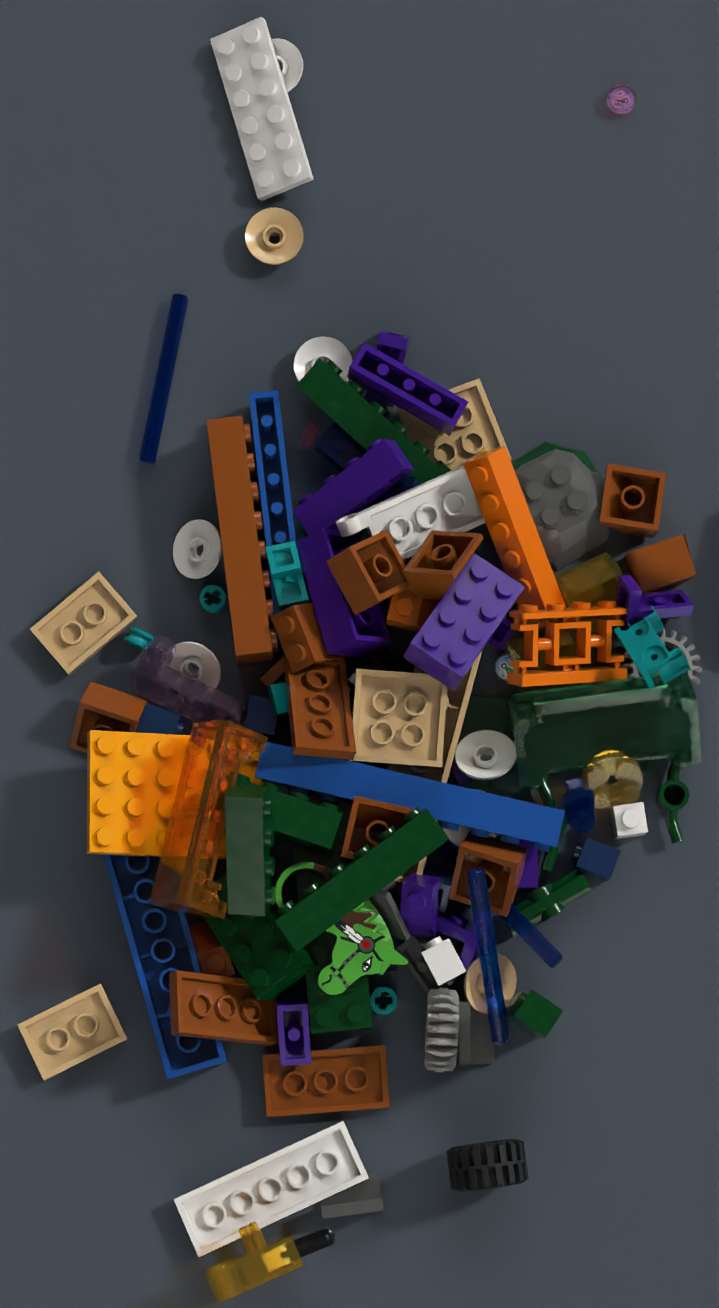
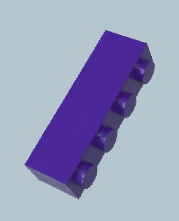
[347,342,468,436]
[293,438,414,535]

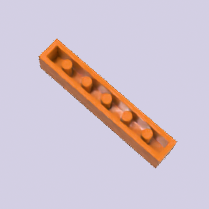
[463,446,566,628]

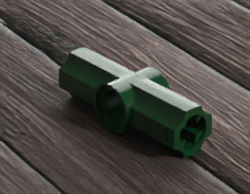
[500,868,592,937]

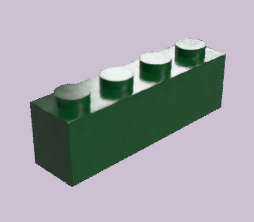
[225,785,276,916]
[505,989,563,1039]

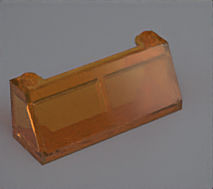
[149,720,268,919]

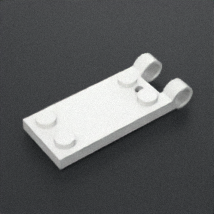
[336,465,486,560]

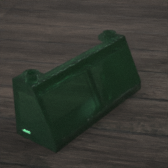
[507,671,702,788]

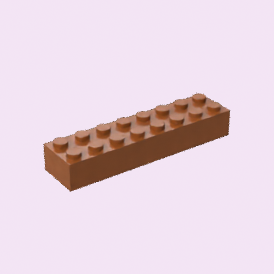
[206,415,278,665]

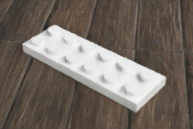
[210,17,314,201]
[173,1121,369,1257]

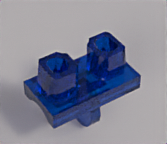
[563,778,596,833]

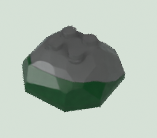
[511,441,611,572]

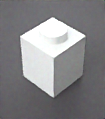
[609,802,648,840]
[421,936,466,986]

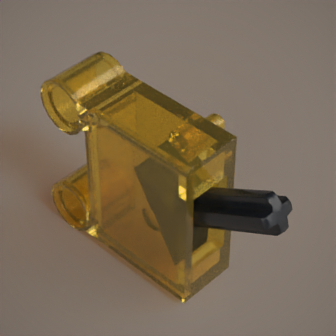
[204,1221,335,1304]

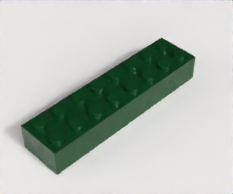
[287,788,373,1034]

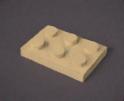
[30,571,138,676]
[17,983,128,1081]

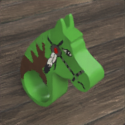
[275,862,408,995]

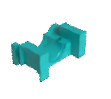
[614,606,691,689]

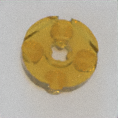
[581,751,643,809]

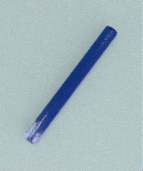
[139,293,188,464]
[436,840,563,968]
[467,867,510,1045]

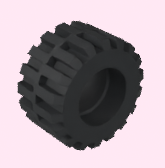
[446,1139,529,1192]

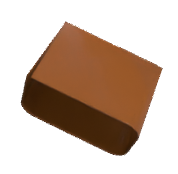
[624,534,697,594]

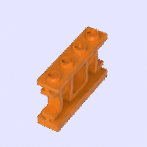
[507,601,627,687]

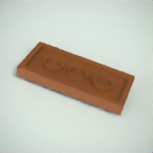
[284,656,356,760]
[169,970,279,1046]
[262,1045,390,1117]

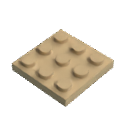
[397,378,512,470]
[350,669,448,768]

